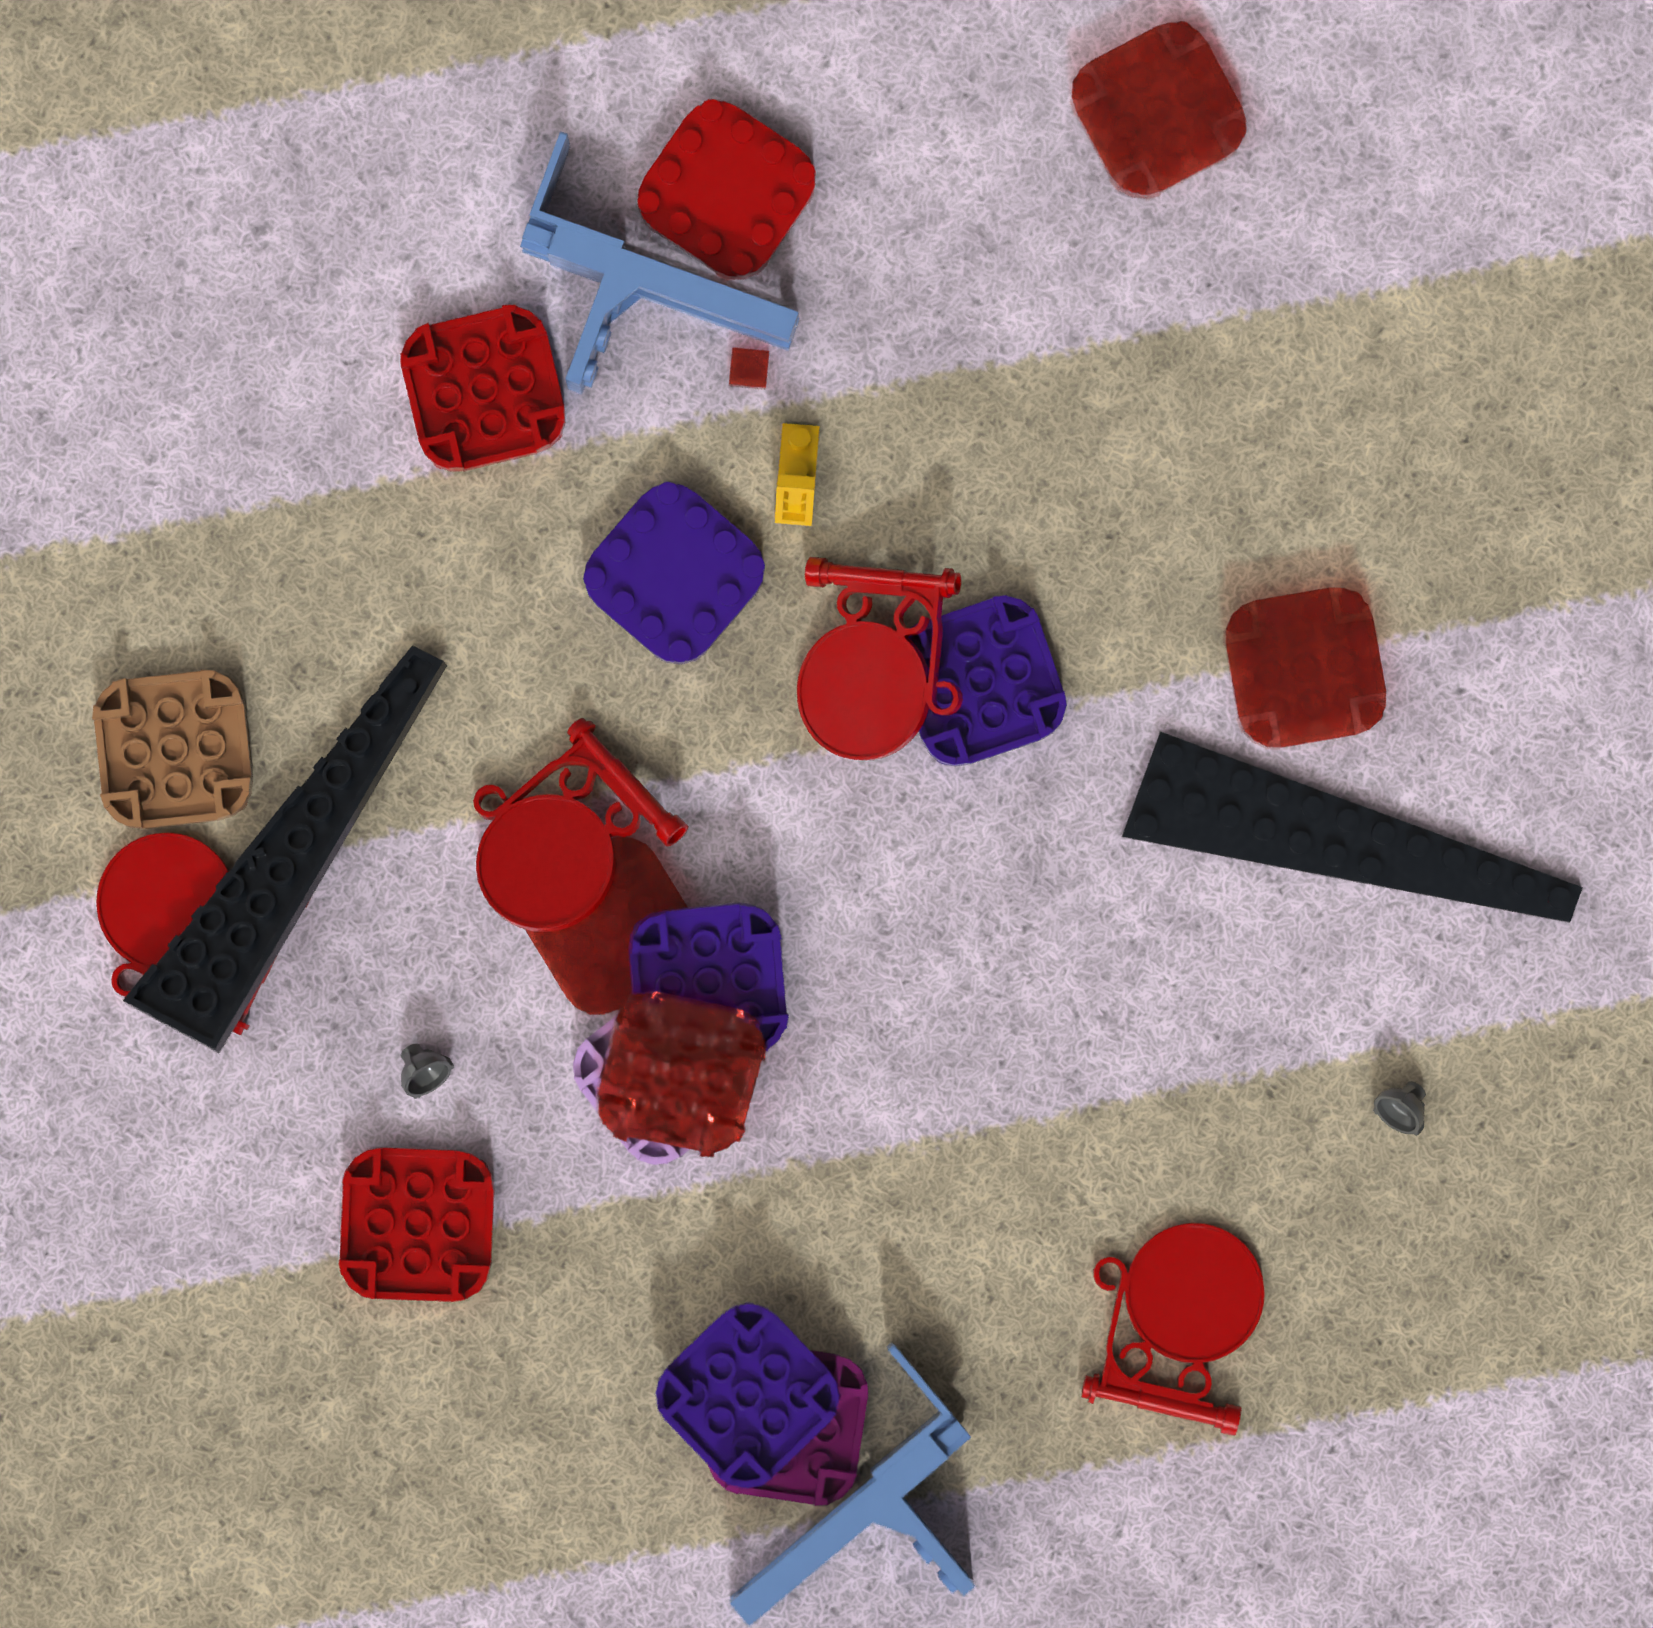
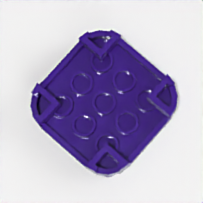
[583,482,765,665]
[908,595,1067,767]
[629,902,789,1064]
[655,1302,839,1488]

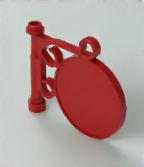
[797,557,963,761]
[473,718,689,932]
[96,833,311,1035]
[1081,1223,1265,1436]

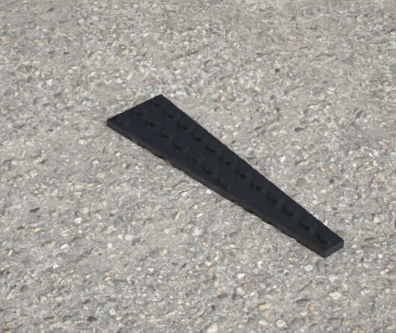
[122,645,447,1054]
[1121,732,1583,923]

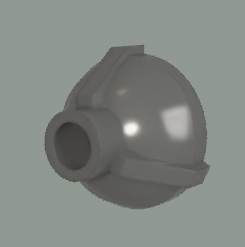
[401,1044,454,1099]
[1373,1081,1426,1136]

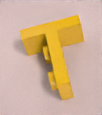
[775,423,820,526]

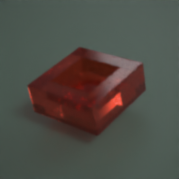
[729,347,770,390]

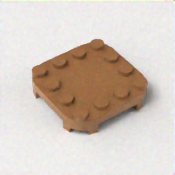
[92,670,253,829]

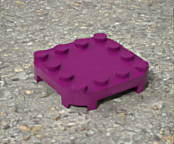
[707,1350,868,1506]

